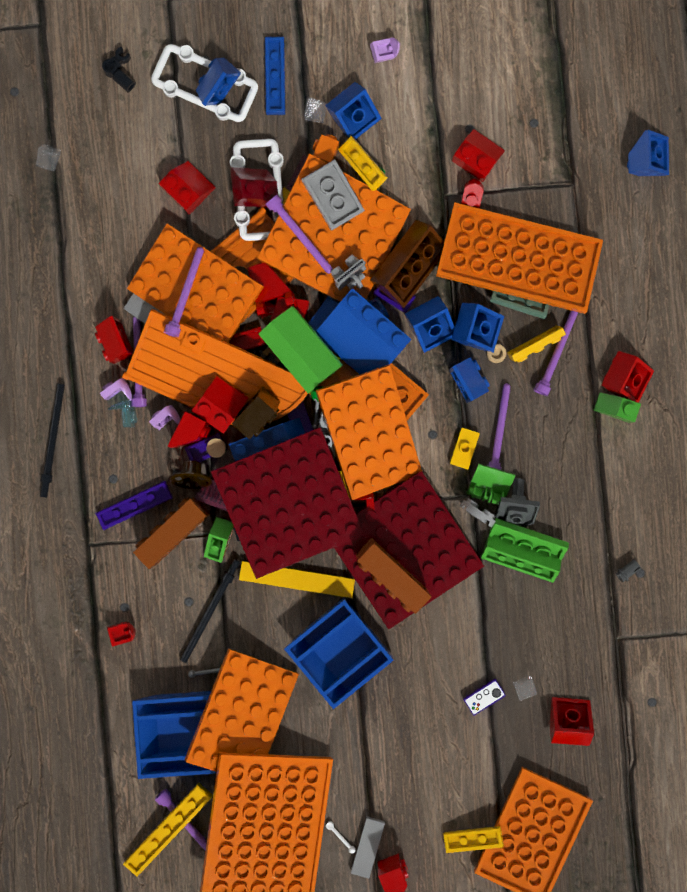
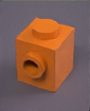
[312,134,340,163]

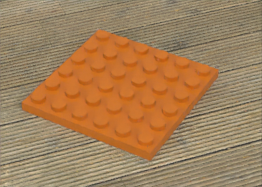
[257,154,411,302]

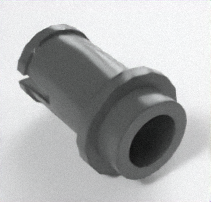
[616,559,641,582]

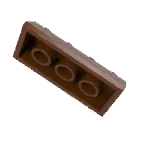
[370,220,444,308]

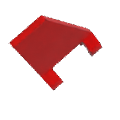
[247,262,298,318]

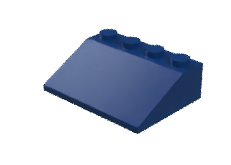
[316,288,412,375]

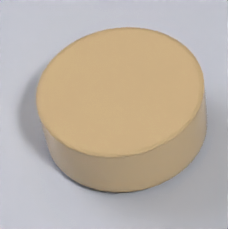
[487,344,506,363]
[206,438,226,458]

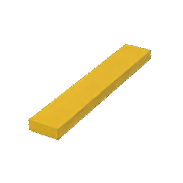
[239,561,355,598]
[123,783,213,877]

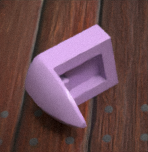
[370,38,400,63]
[100,378,132,401]
[149,405,181,430]

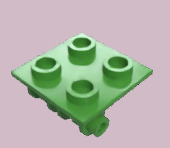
[467,463,516,505]

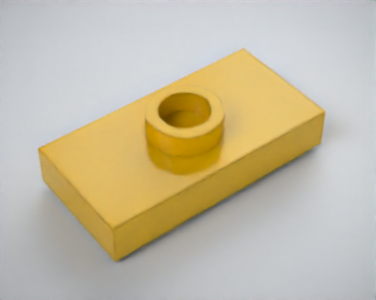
[450,427,480,470]

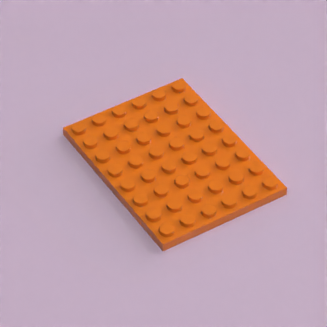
[200,752,333,892]

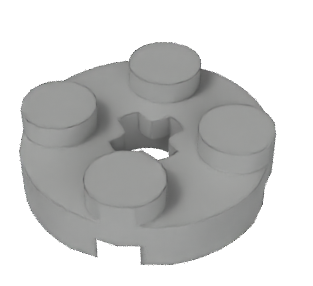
[460,498,496,528]

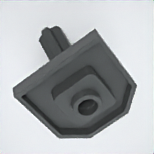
[496,478,540,527]

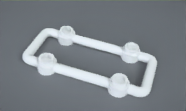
[151,44,258,122]
[230,139,284,241]

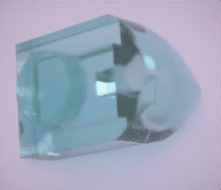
[108,400,137,428]

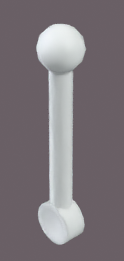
[326,821,356,853]

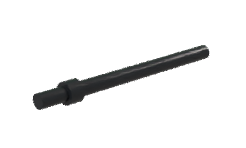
[40,384,65,498]
[180,559,240,663]

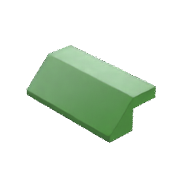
[259,306,343,394]
[481,518,569,583]

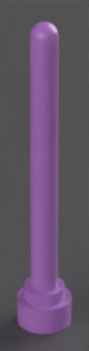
[265,195,333,274]
[164,247,204,338]
[534,311,578,396]
[131,317,147,407]
[487,383,510,470]
[154,788,207,851]

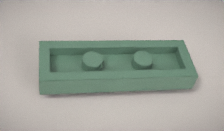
[490,291,549,319]

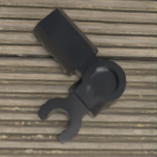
[102,47,136,93]

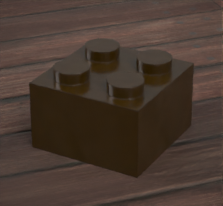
[232,387,280,440]

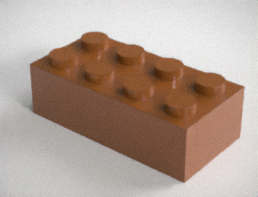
[133,497,211,569]
[356,538,432,614]

